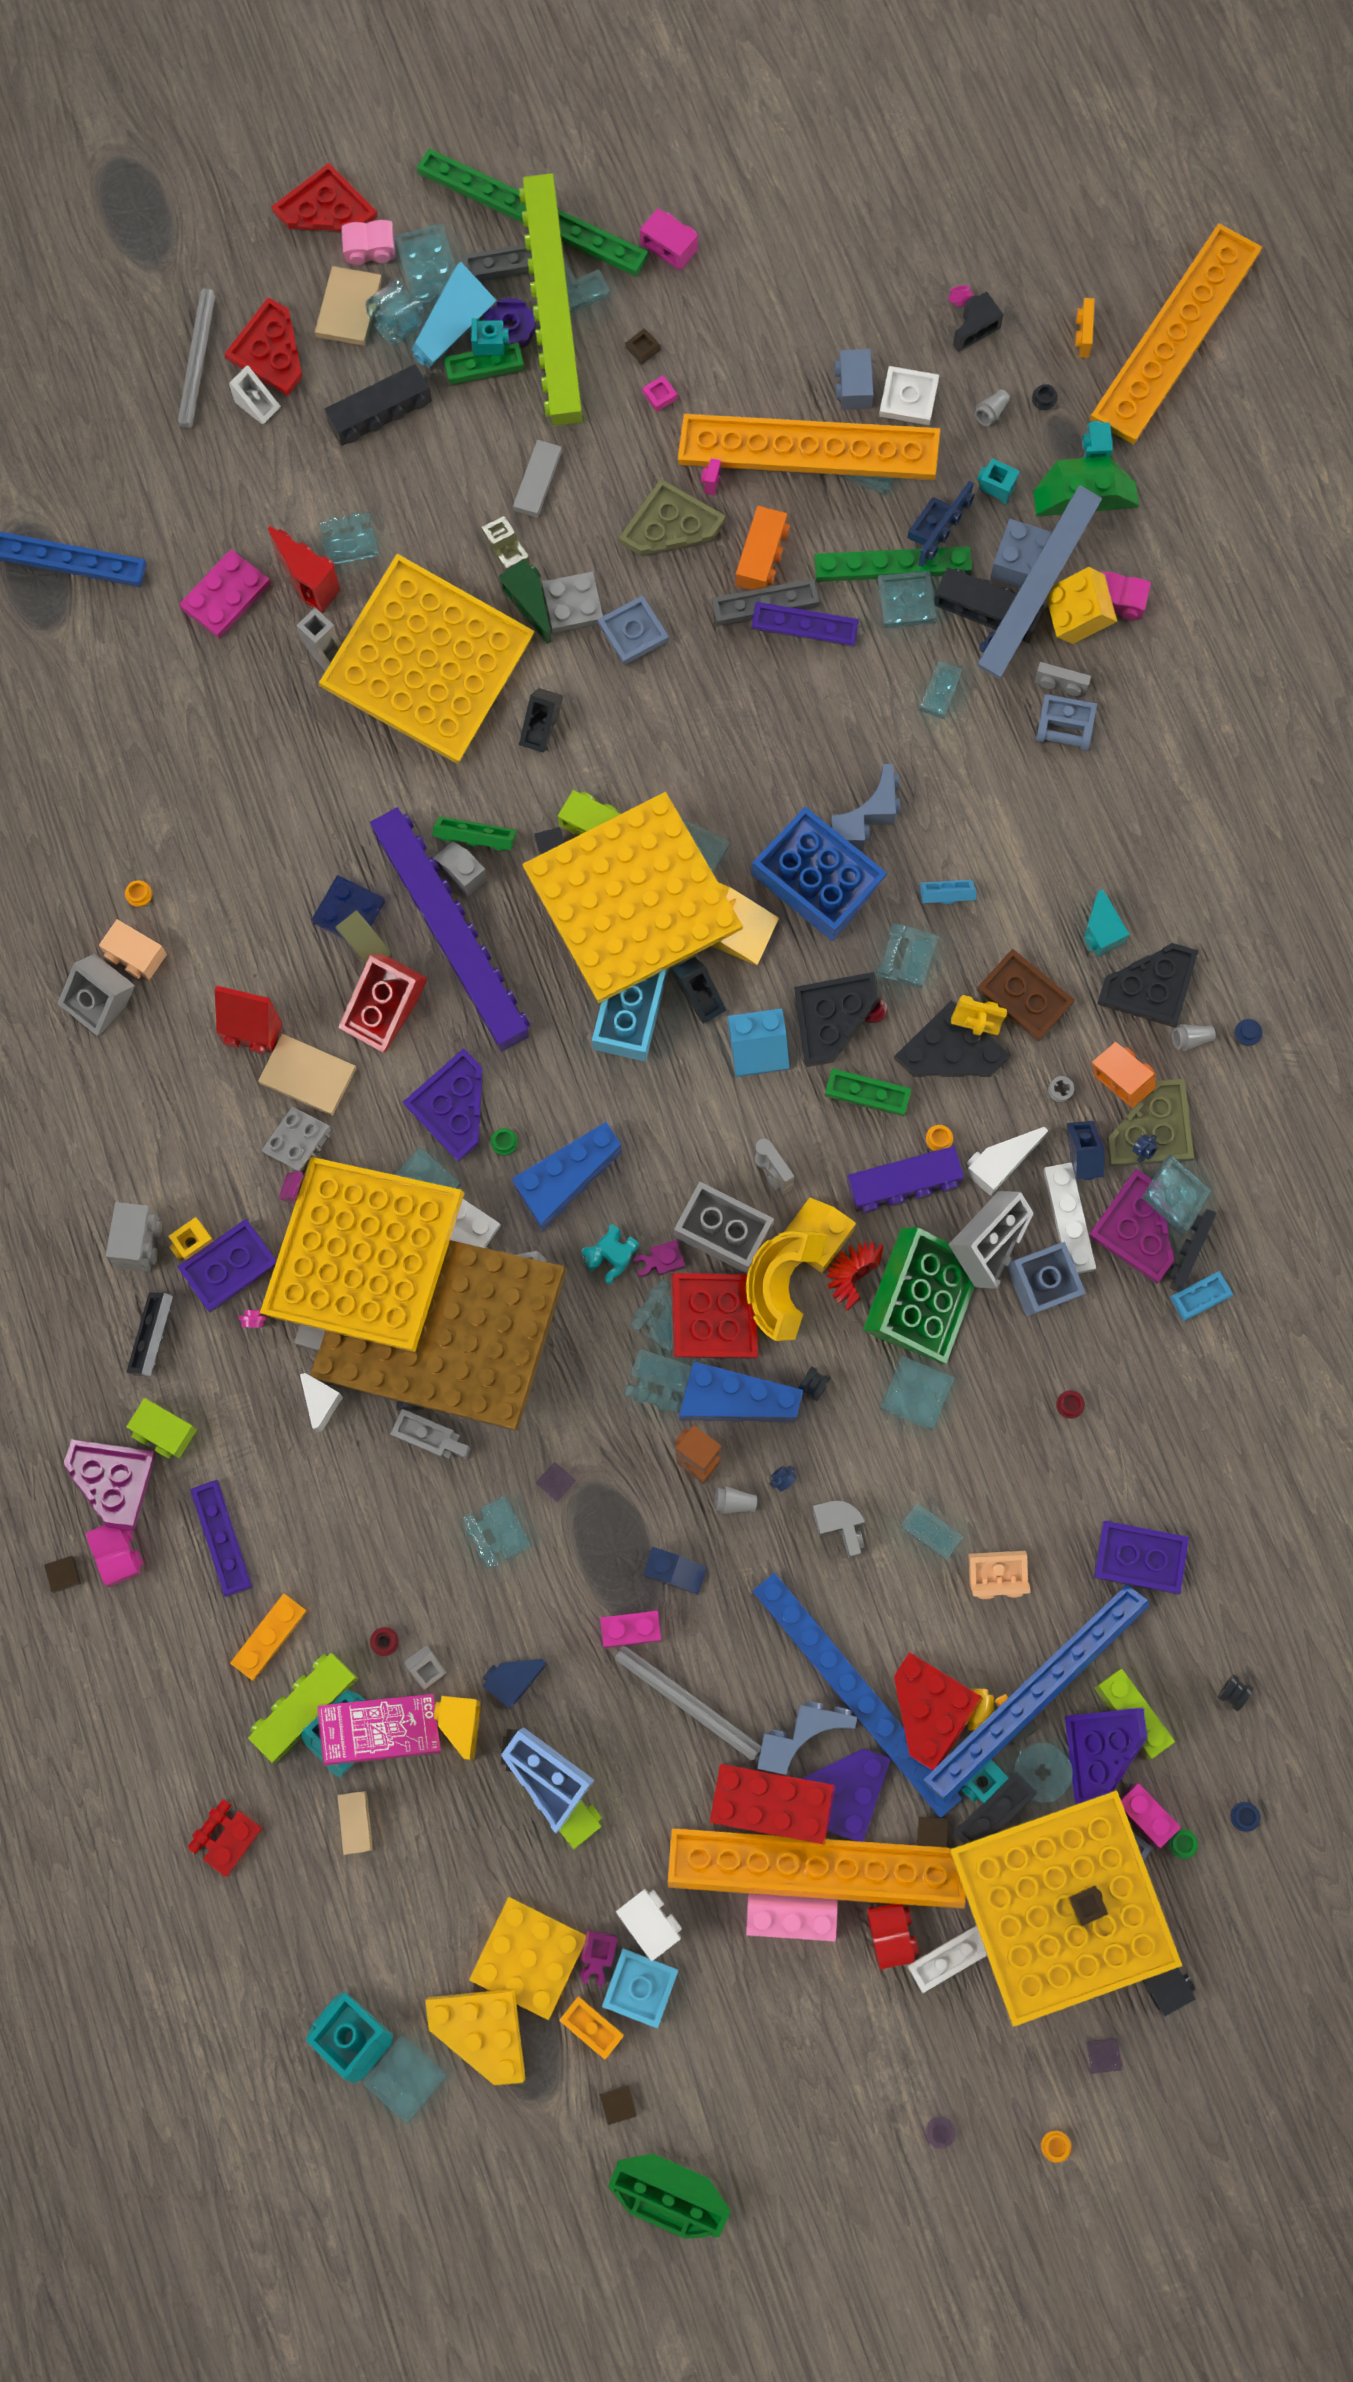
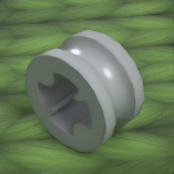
[1048,1076,1074,1102]

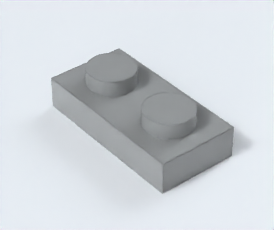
[1034,662,1091,696]

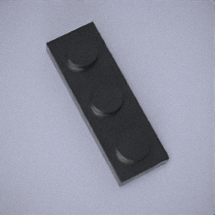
[1168,1209,1217,1292]
[126,1292,173,1377]
[953,1771,1037,1844]

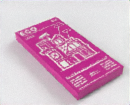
[317,1694,441,1766]

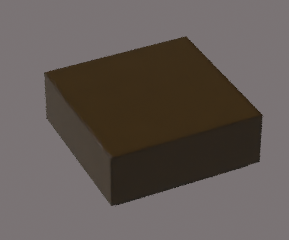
[625,328,661,365]
[44,1556,81,1593]
[917,1817,948,1848]
[1067,1885,1109,1926]
[600,2085,637,2125]

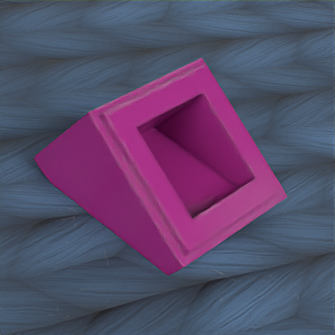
[279,1171,304,1204]

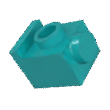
[471,318,509,355]
[1082,421,1113,458]
[977,458,1020,505]
[962,1760,1009,1803]

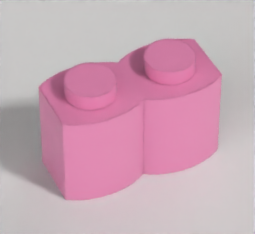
[342,220,396,265]

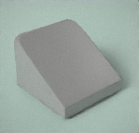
[404,1645,447,1690]

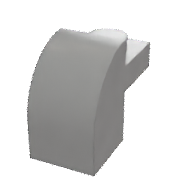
[812,1501,865,1559]

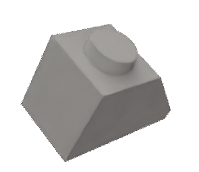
[433,841,488,897]

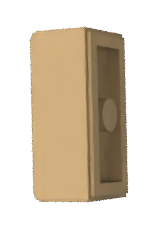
[338,1791,373,1855]

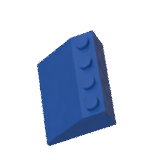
[751,807,887,941]

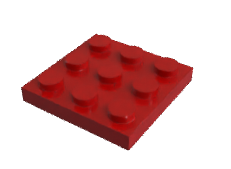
[671,1273,758,1359]

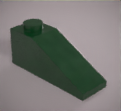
[498,558,552,644]

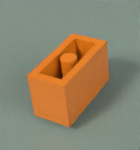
[1092,1042,1156,1108]

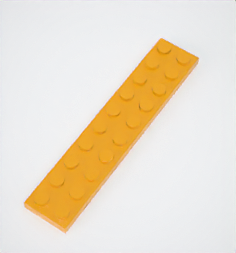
[1090,223,1262,445]
[678,414,940,480]
[668,1828,965,1909]

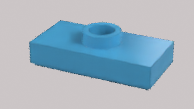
[919,880,977,904]
[1170,1271,1233,1322]

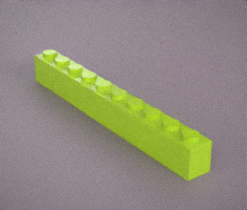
[519,173,583,426]

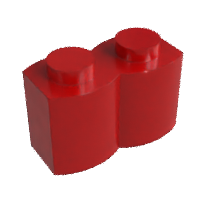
[866,1903,919,1970]

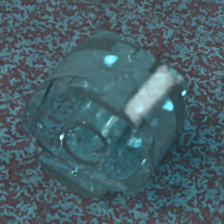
[365,279,423,344]

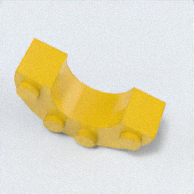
[746,1231,828,1341]

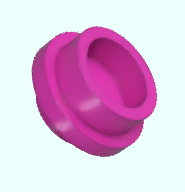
[948,285,974,306]
[239,1310,267,1328]

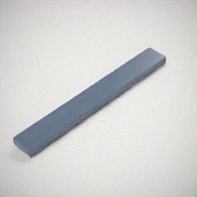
[976,485,1102,679]

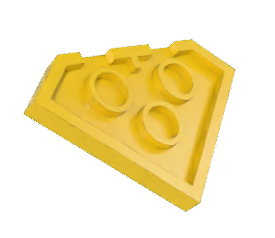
[425,1989,526,2085]

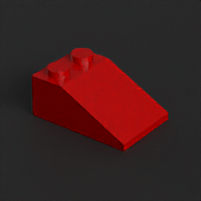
[338,953,428,1053]
[214,985,282,1054]

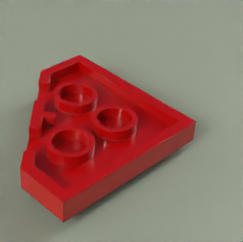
[271,163,378,232]
[224,297,303,396]
[894,1652,983,1771]

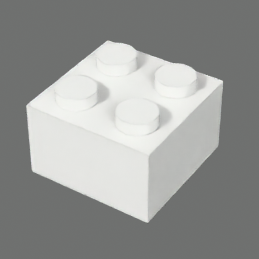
[616,1888,682,1962]

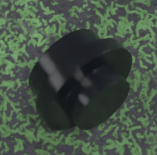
[1032,384,1058,410]

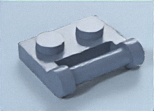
[1036,694,1097,751]

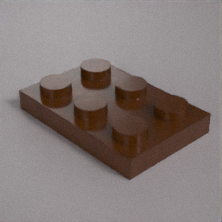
[976,949,1075,1042]

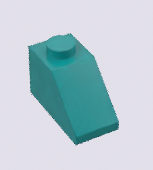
[1084,889,1130,957]

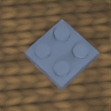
[597,595,669,666]

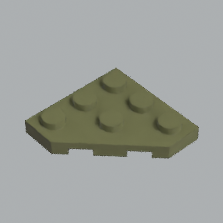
[619,479,726,556]
[1107,1079,1194,1166]

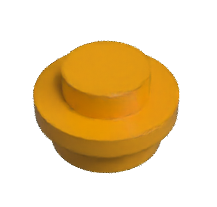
[125,880,152,907]
[926,1125,953,1151]
[1041,2130,1071,2163]

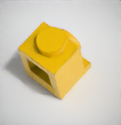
[168,1217,213,1260]

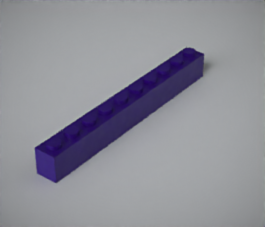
[370,807,531,1052]

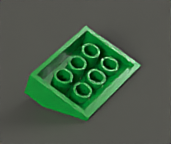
[863,1227,975,1364]

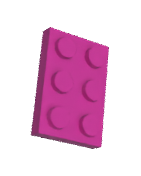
[179,549,271,639]

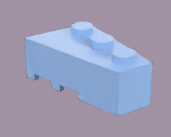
[501,1728,595,1833]

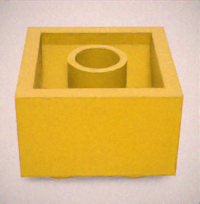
[784,1198,856,1274]
[434,1696,481,1761]

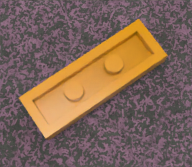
[230,1593,307,1681]

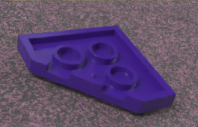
[403,1048,483,1163]
[1065,1708,1147,1805]
[801,1749,891,1842]

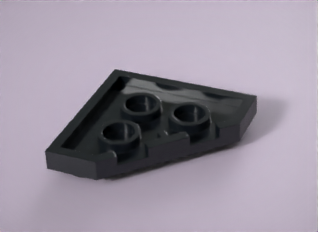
[1097,943,1198,1028]
[794,972,879,1067]
[894,1000,1011,1077]

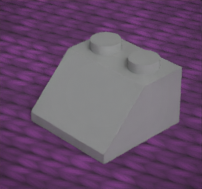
[57,953,135,1036]

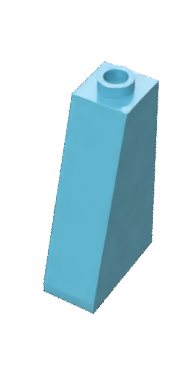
[411,261,497,368]

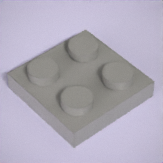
[542,571,603,633]

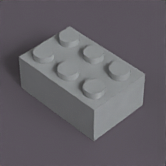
[674,1181,774,1274]

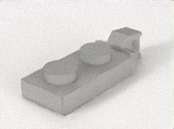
[390,1409,470,1459]

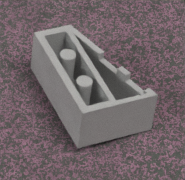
[948,1191,1034,1289]

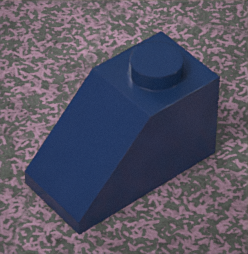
[1067,1121,1105,1180]
[643,1547,707,1595]
[483,1659,547,1709]

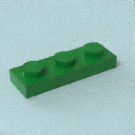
[444,343,524,385]
[432,816,517,851]
[825,1068,911,1117]

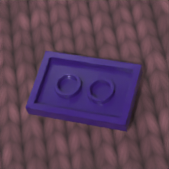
[177,1219,276,1313]
[1094,1521,1189,1595]

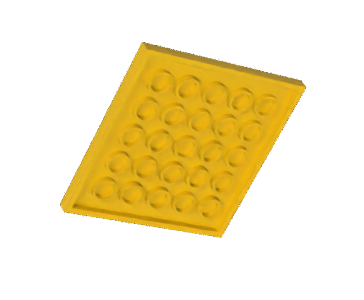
[319,554,535,764]
[522,792,743,1004]
[260,1157,464,1352]
[949,1790,1182,2027]

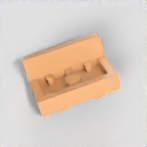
[968,1551,1030,1599]

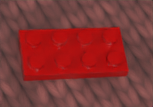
[709,1764,835,1845]

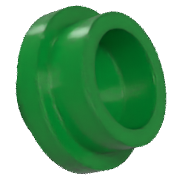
[490,1128,518,1156]
[1168,1829,1198,1859]

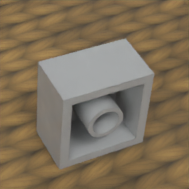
[106,1202,162,1272]

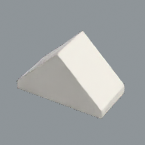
[229,366,281,424]
[300,1373,343,1433]

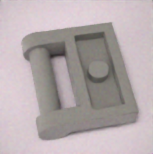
[755,1139,794,1195]

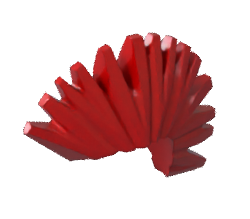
[827,1242,884,1311]

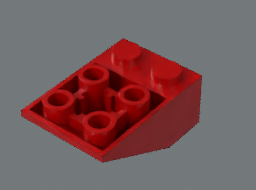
[267,526,341,613]

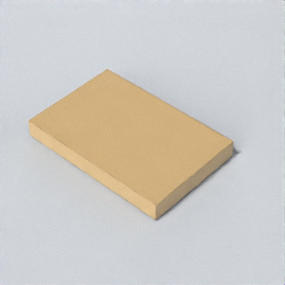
[315,266,382,346]
[258,1034,357,1116]

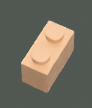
[99,919,167,980]

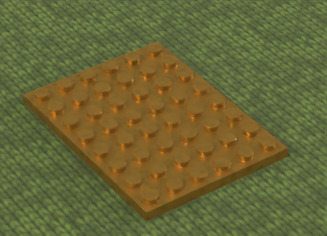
[310,1240,567,1431]

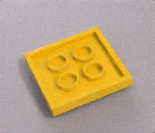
[469,1897,586,2020]

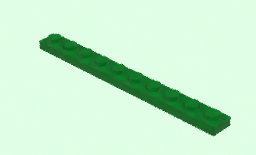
[417,148,648,277]

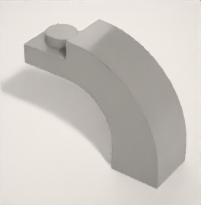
[296,608,342,671]

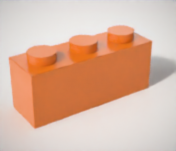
[735,505,791,590]

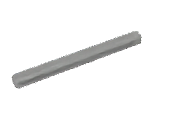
[178,289,215,428]
[615,1646,761,1760]

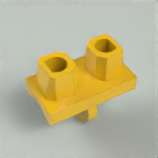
[951,995,1007,1036]

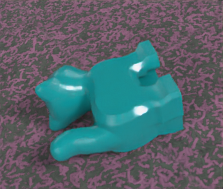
[581,1224,640,1285]

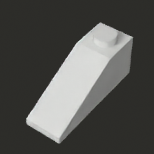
[966,1127,1048,1196]

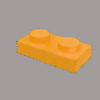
[1075,298,1095,358]
[559,1996,624,2060]

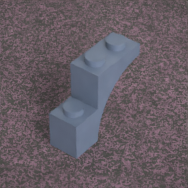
[830,764,900,850]
[757,1701,857,1775]

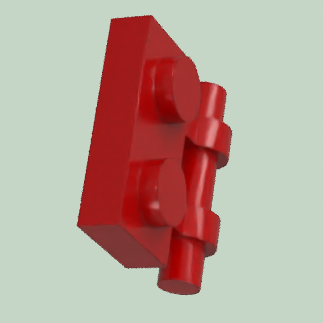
[187,1799,263,1877]

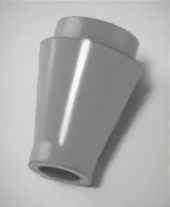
[974,389,1010,426]
[1172,1024,1215,1051]
[714,1486,757,1514]

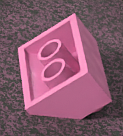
[746,1893,837,1941]

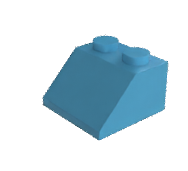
[728,1008,790,1077]

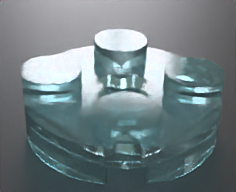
[1013,1743,1073,1803]

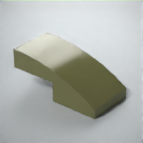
[481,516,531,571]
[336,910,392,965]

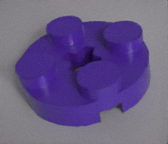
[484,298,536,347]

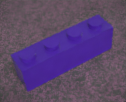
[847,1146,964,1214]

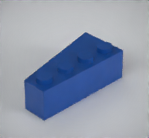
[512,1122,622,1232]
[679,1362,803,1422]

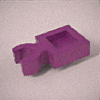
[633,1240,685,1277]
[580,1930,618,1987]

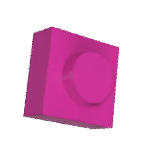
[642,375,678,412]
[701,458,721,496]

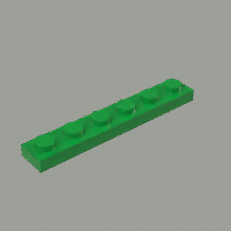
[814,546,972,582]

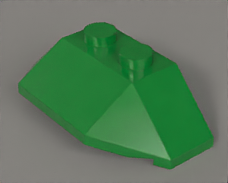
[1033,456,1139,517]
[607,2153,731,2239]

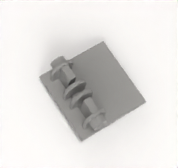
[261,1107,331,1172]

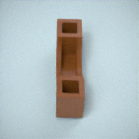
[675,1425,722,1484]

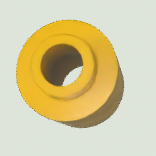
[968,1689,994,1731]

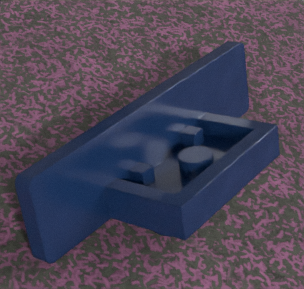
[907,481,975,567]

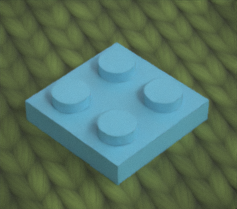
[602,1948,679,2028]

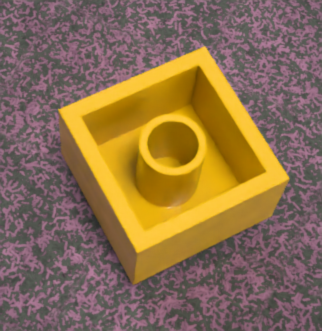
[1046,567,1117,644]

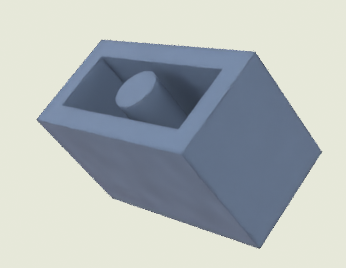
[834,349,873,410]

